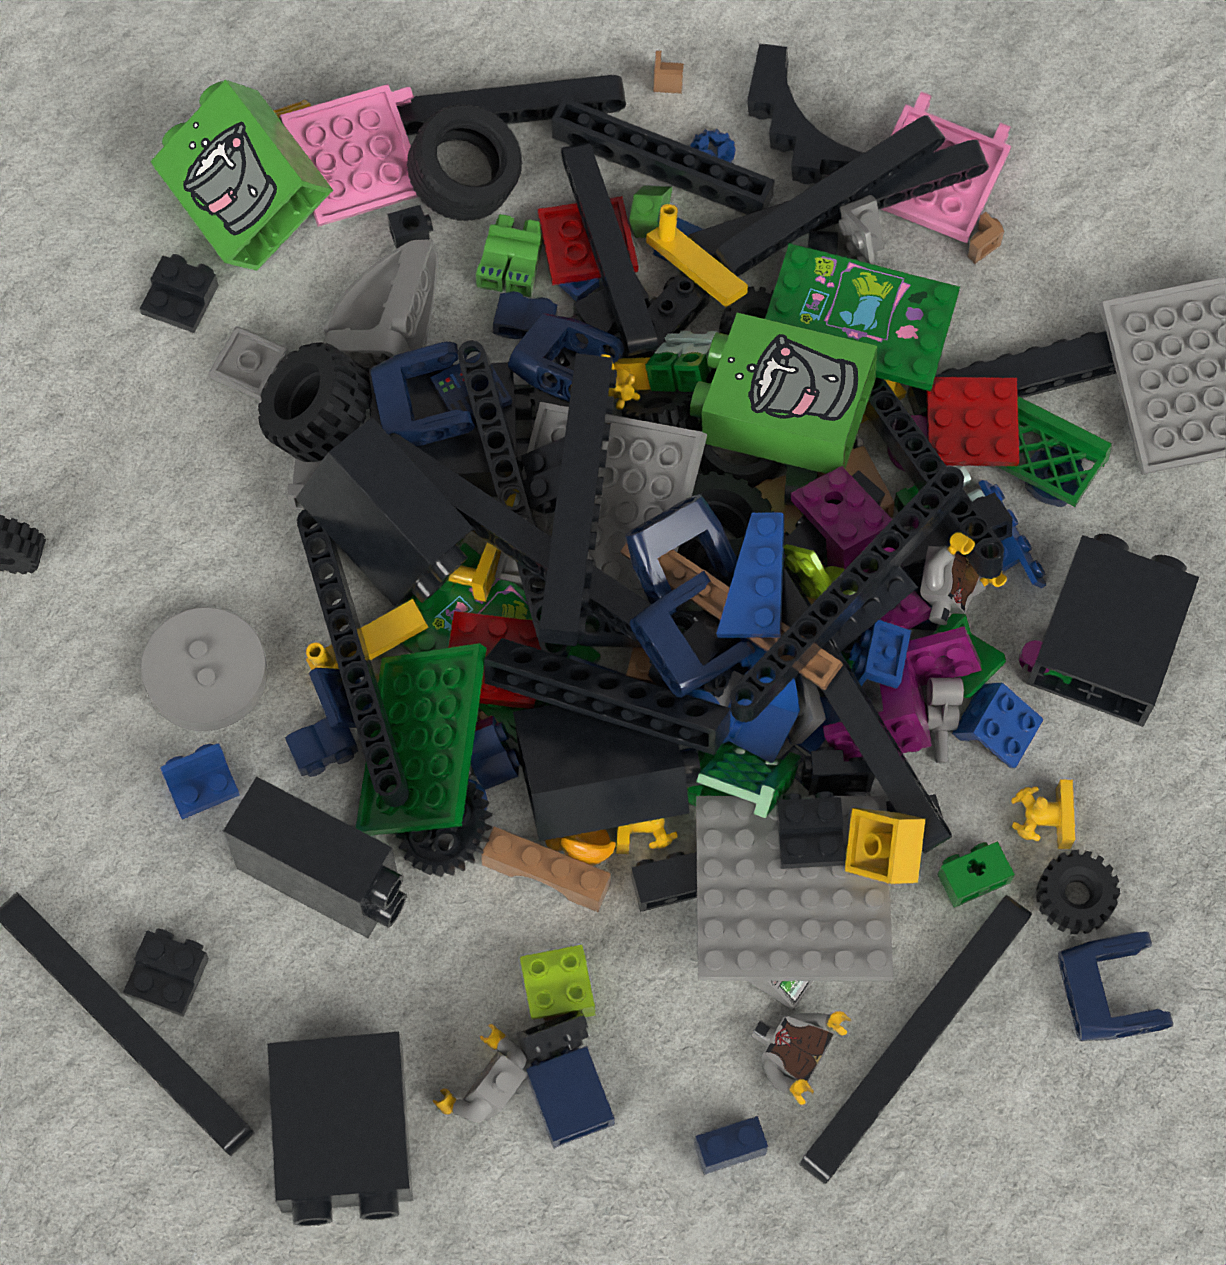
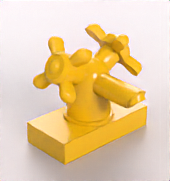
[601,354,651,410]

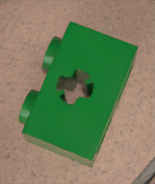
[937,841,1015,908]

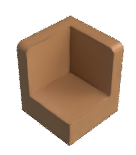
[653,50,684,94]

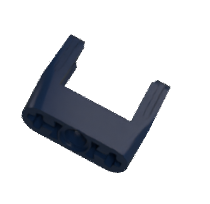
[508,313,624,402]
[370,341,475,446]
[625,494,738,616]
[630,571,756,698]
[1058,931,1174,1041]

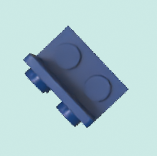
[849,620,911,689]
[952,683,1043,768]
[723,699,801,763]
[160,743,240,820]

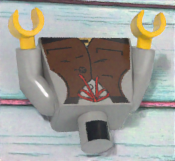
[920,533,1007,625]
[751,1011,851,1105]
[433,1024,527,1123]

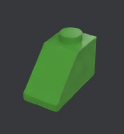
[629,185,673,238]

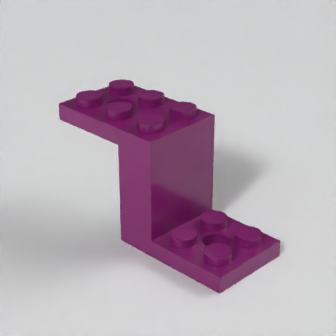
[791,466,932,630]
[823,626,982,761]

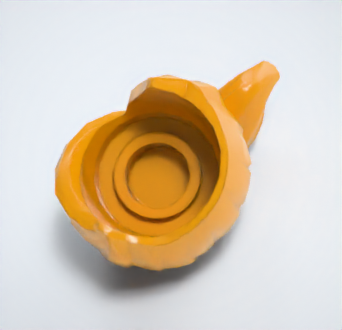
[545,829,615,866]

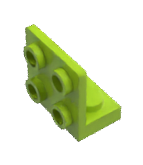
[783,544,855,599]
[520,944,596,1020]

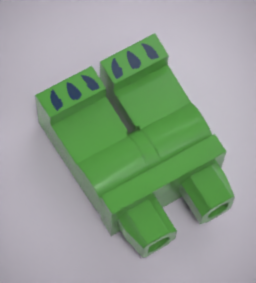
[476,214,542,298]

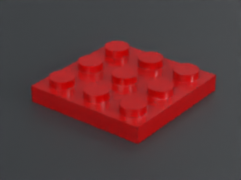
[537,196,638,285]
[926,377,1019,466]
[448,611,541,709]

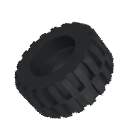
[258,342,372,462]
[677,472,775,587]

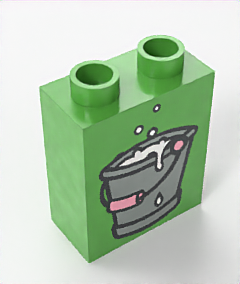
[150,79,333,271]
[690,313,877,474]

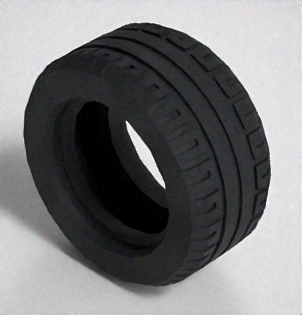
[407,104,522,221]

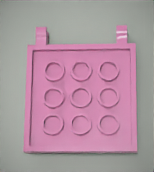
[279,84,418,227]
[882,92,1011,243]

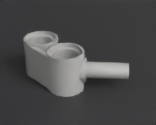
[925,678,964,763]

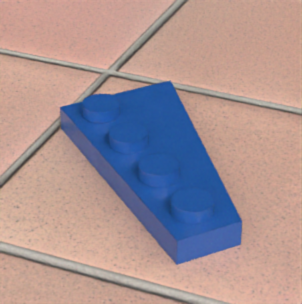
[716,512,784,638]

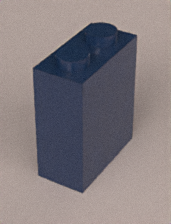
[526,1046,615,1148]

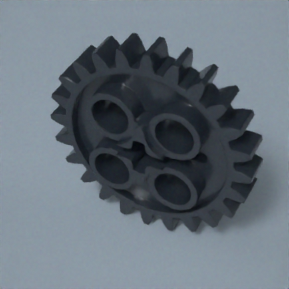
[396,781,493,877]

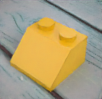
[845,808,925,884]

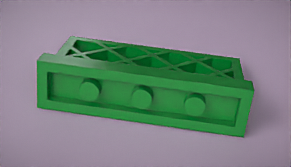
[996,396,1112,507]
[697,741,802,818]

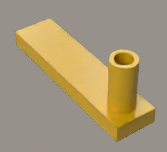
[646,204,748,307]
[448,494,516,602]
[306,599,429,671]

